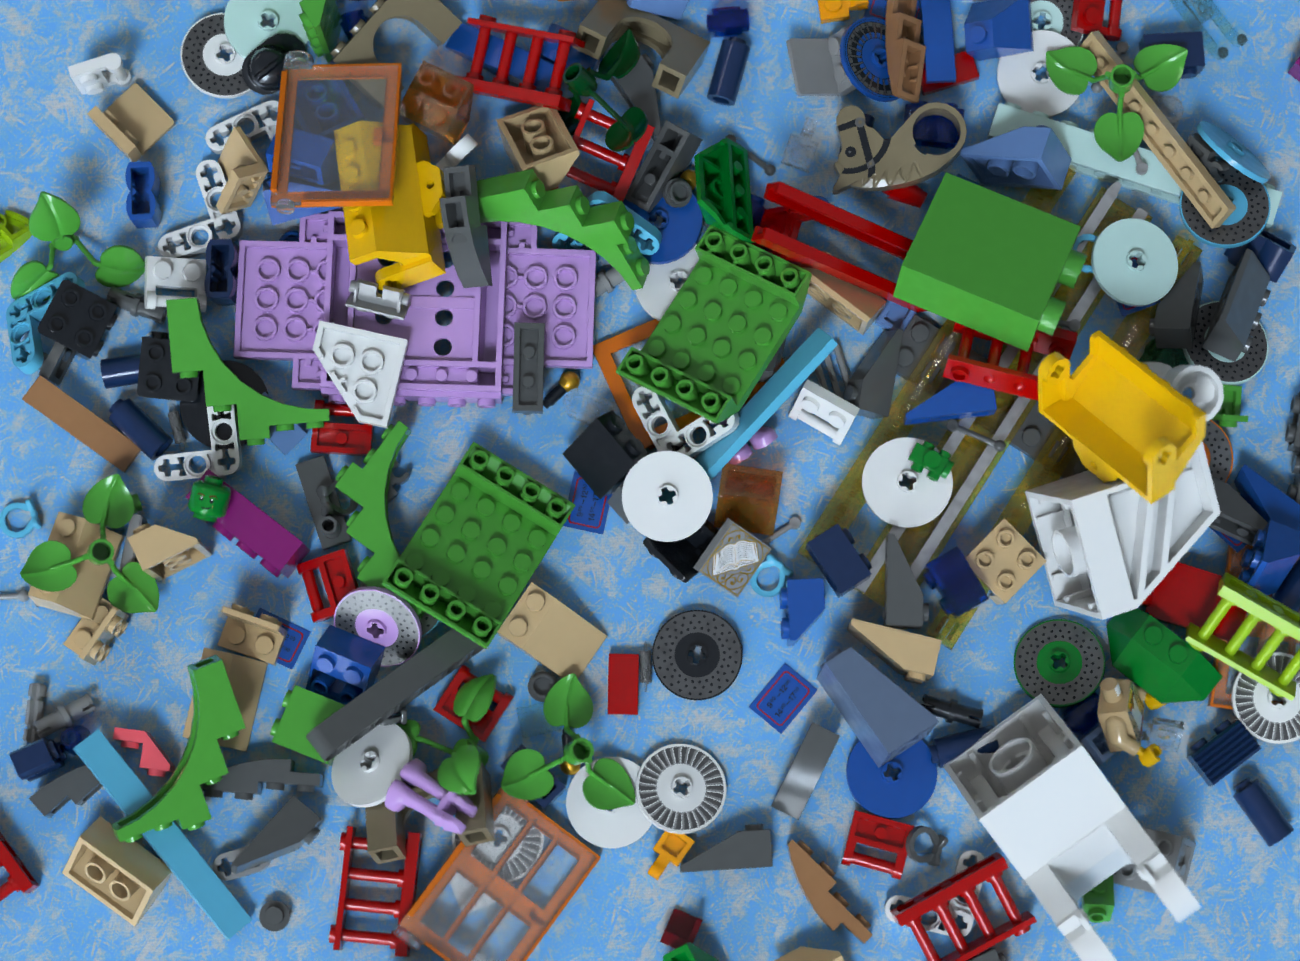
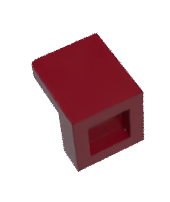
[660,909,703,949]

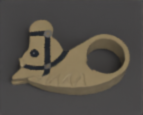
[833,102,967,195]

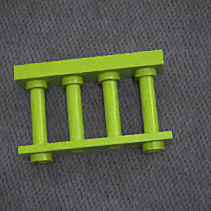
[1185,572,1300,701]

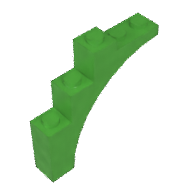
[477,169,650,290]
[166,298,330,446]
[335,421,425,620]
[111,655,246,843]

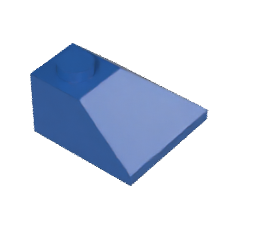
[964,0,1034,61]

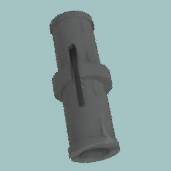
[106,286,167,324]

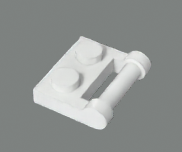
[67,53,132,95]
[144,256,207,312]
[788,379,860,446]

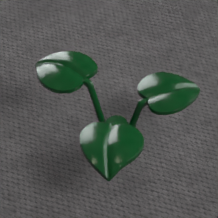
[557,28,648,152]

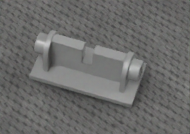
[345,278,411,320]

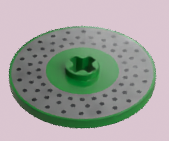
[1014,619,1105,708]

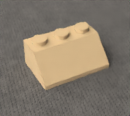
[497,106,580,191]
[801,250,887,335]
[27,511,124,621]
[127,523,212,582]
[182,647,268,752]
[62,816,172,927]

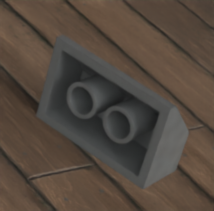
[1202,248,1271,362]

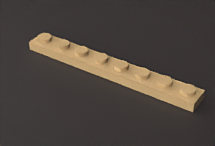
[1080,31,1236,229]

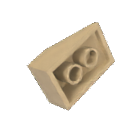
[497,582,607,679]
[847,618,942,684]

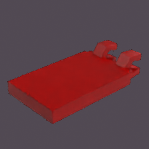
[1141,562,1247,642]

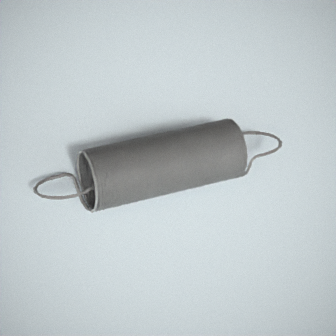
[168,403,186,451]
[640,641,652,692]

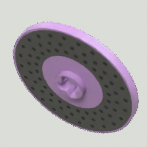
[334,586,422,667]

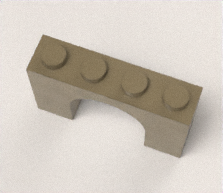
[328,0,463,111]
[572,0,710,99]
[365,762,495,865]

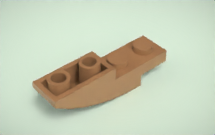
[787,839,873,944]

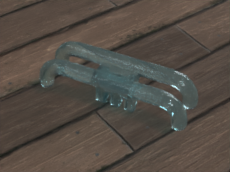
[1169,0,1247,60]

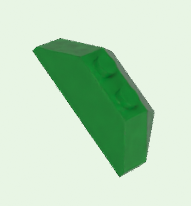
[694,137,754,244]
[1106,609,1223,704]

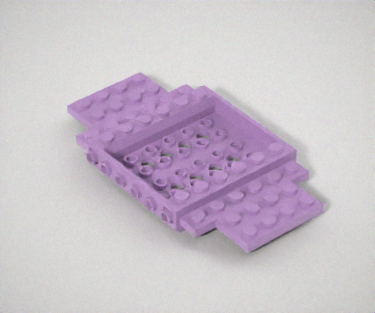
[233,207,596,408]

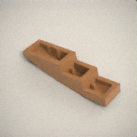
[886,0,926,104]
[22,375,141,473]

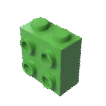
[270,685,345,766]

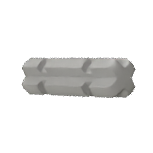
[23,683,47,743]

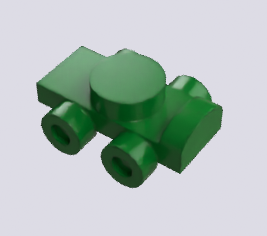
[908,441,954,482]

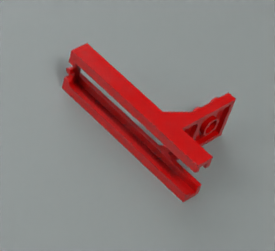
[751,181,927,312]

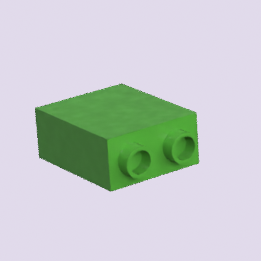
[893,172,1088,352]

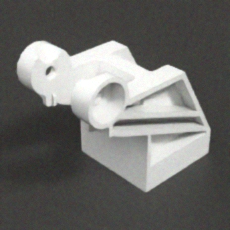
[1025,361,1224,620]
[943,694,1201,961]

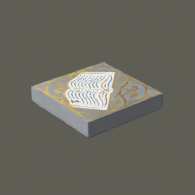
[693,518,772,598]

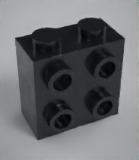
[563,410,649,499]

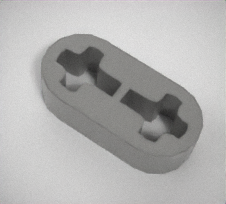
[212,846,271,881]

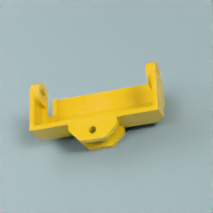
[334,122,446,291]
[1038,330,1206,504]

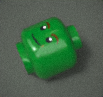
[188,475,231,522]

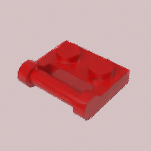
[1070,0,1123,41]
[310,400,374,456]
[296,549,359,623]
[433,664,514,743]
[841,810,914,880]

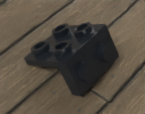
[38,280,118,360]
[137,331,200,402]
[643,520,719,583]

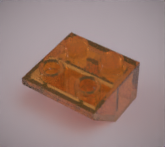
[399,61,474,146]
[714,464,783,536]

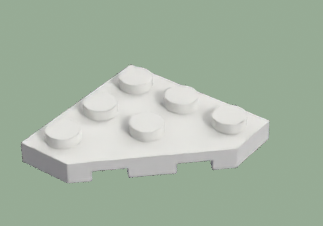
[313,320,409,429]

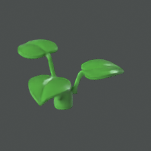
[1046,44,1188,162]
[10,191,145,301]
[20,474,159,613]
[501,673,636,810]
[396,674,497,795]

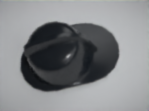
[242,33,307,95]

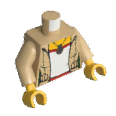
[1097,677,1167,767]

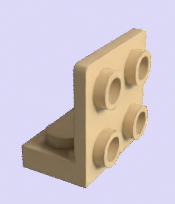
[87,83,175,162]
[216,126,269,215]
[963,519,1047,605]
[63,597,130,665]
[217,603,288,666]

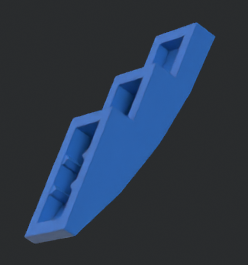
[919,0,956,84]
[445,23,554,92]

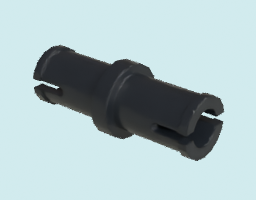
[921,694,983,728]

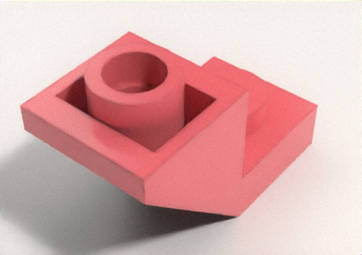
[113,727,175,777]

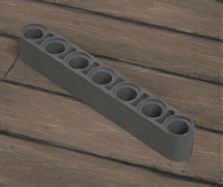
[306,629,484,762]

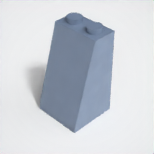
[817,647,939,768]

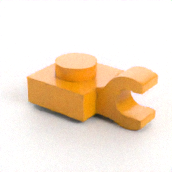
[817,0,869,24]
[648,831,695,880]

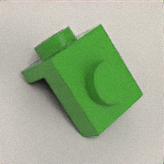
[1211,384,1248,428]
[1081,874,1115,923]

